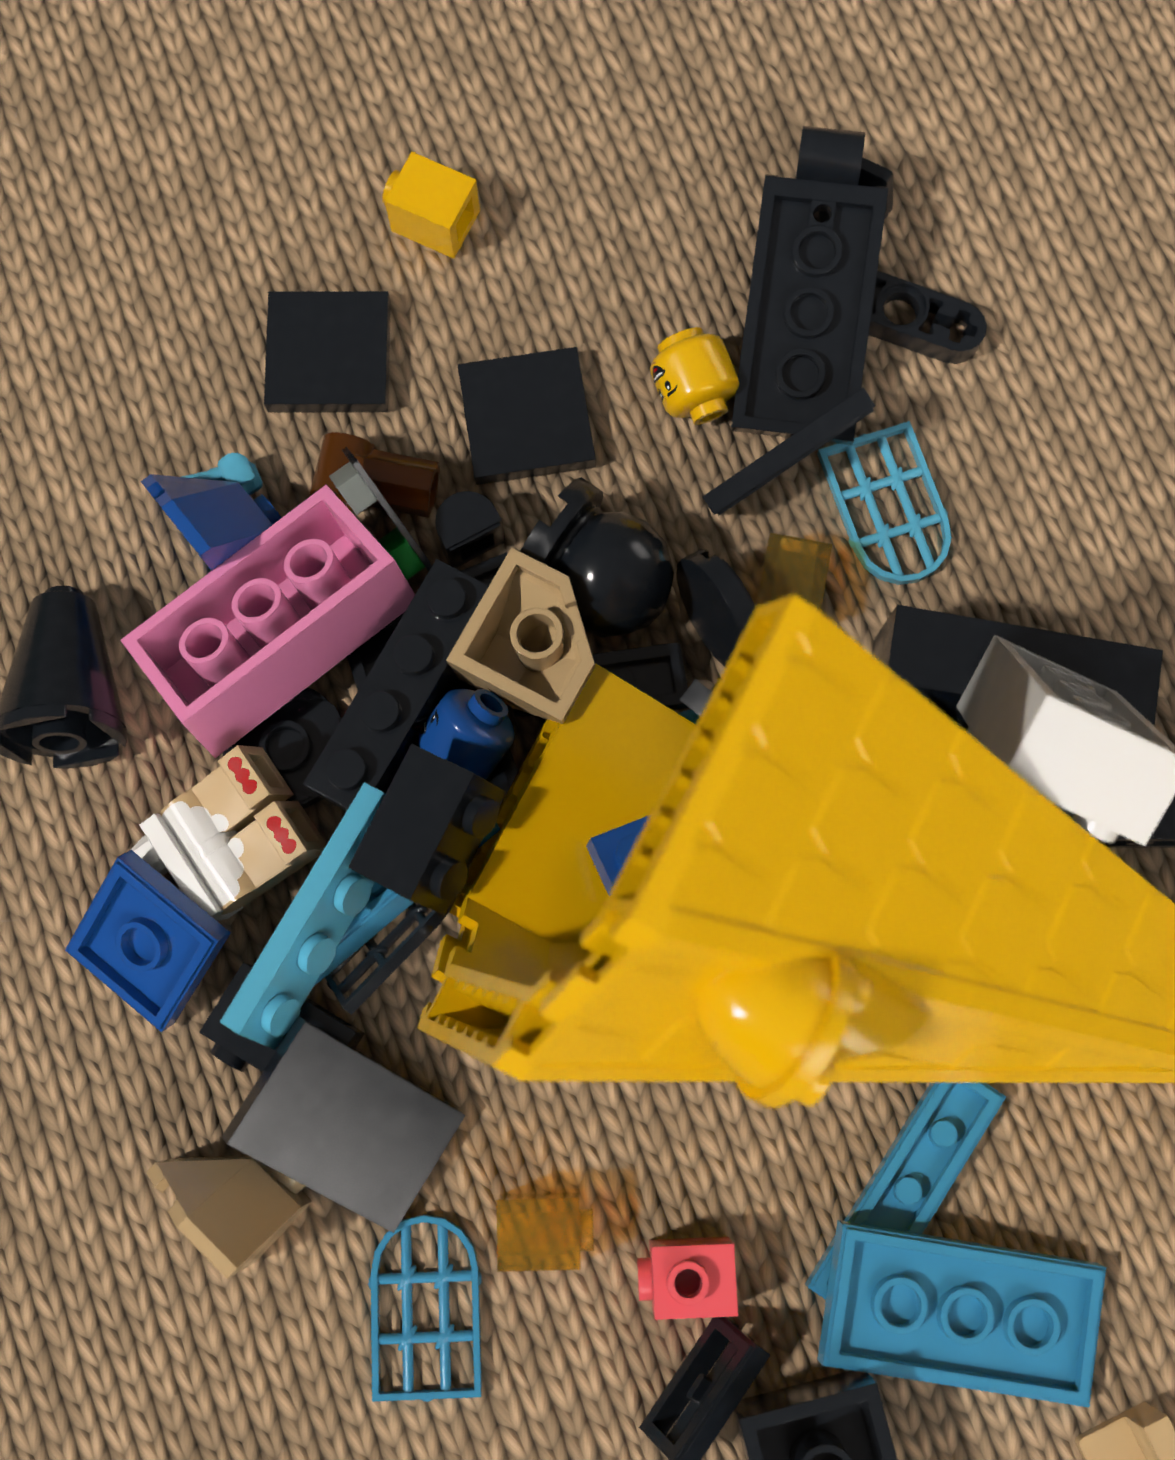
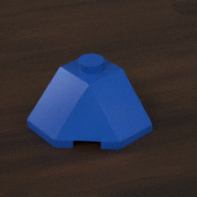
[141,474,282,571]

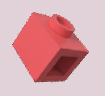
[637,1236,738,1320]

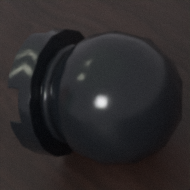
[520,477,675,638]

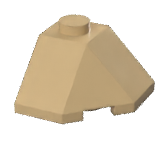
[446,547,596,724]
[146,1156,312,1279]

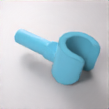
[181,452,263,495]

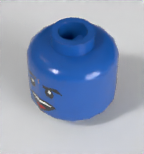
[418,688,515,780]

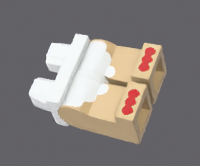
[131,745,327,921]

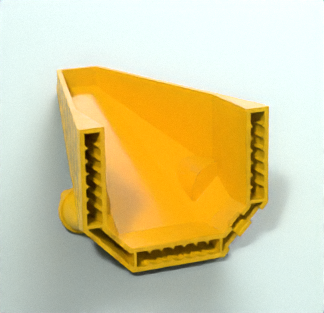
[417,594,1175,1109]

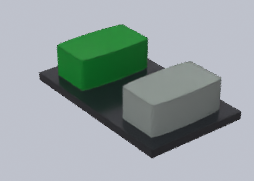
[329,446,432,580]

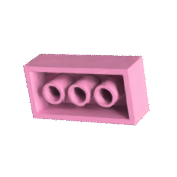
[120,485,415,758]

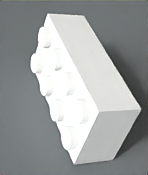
[956,635,1175,846]

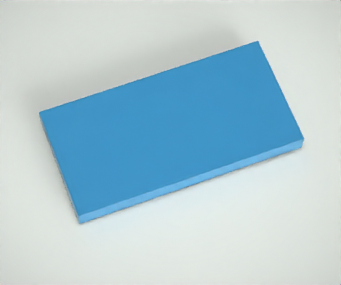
[817,1220,1106,1408]

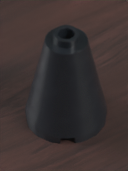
[0,586,127,769]

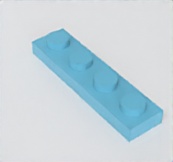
[220,783,385,1050]

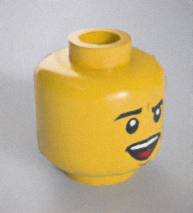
[650,327,739,425]

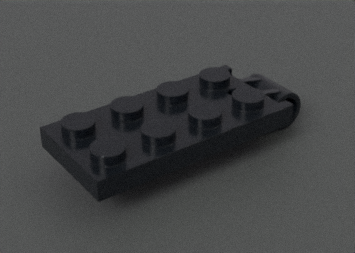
[731,126,888,445]

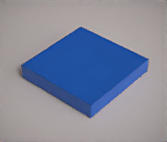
[65,850,231,1032]

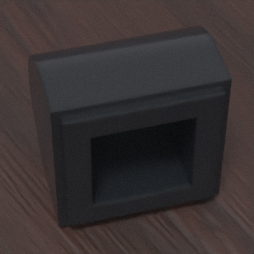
[435,491,505,568]

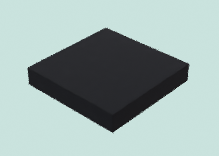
[264,291,391,413]
[457,347,596,485]

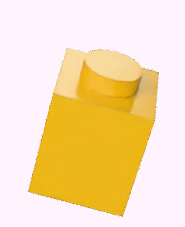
[382,151,480,259]

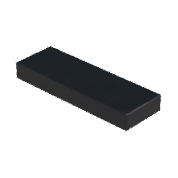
[702,387,875,515]

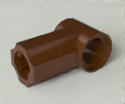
[310,432,440,518]

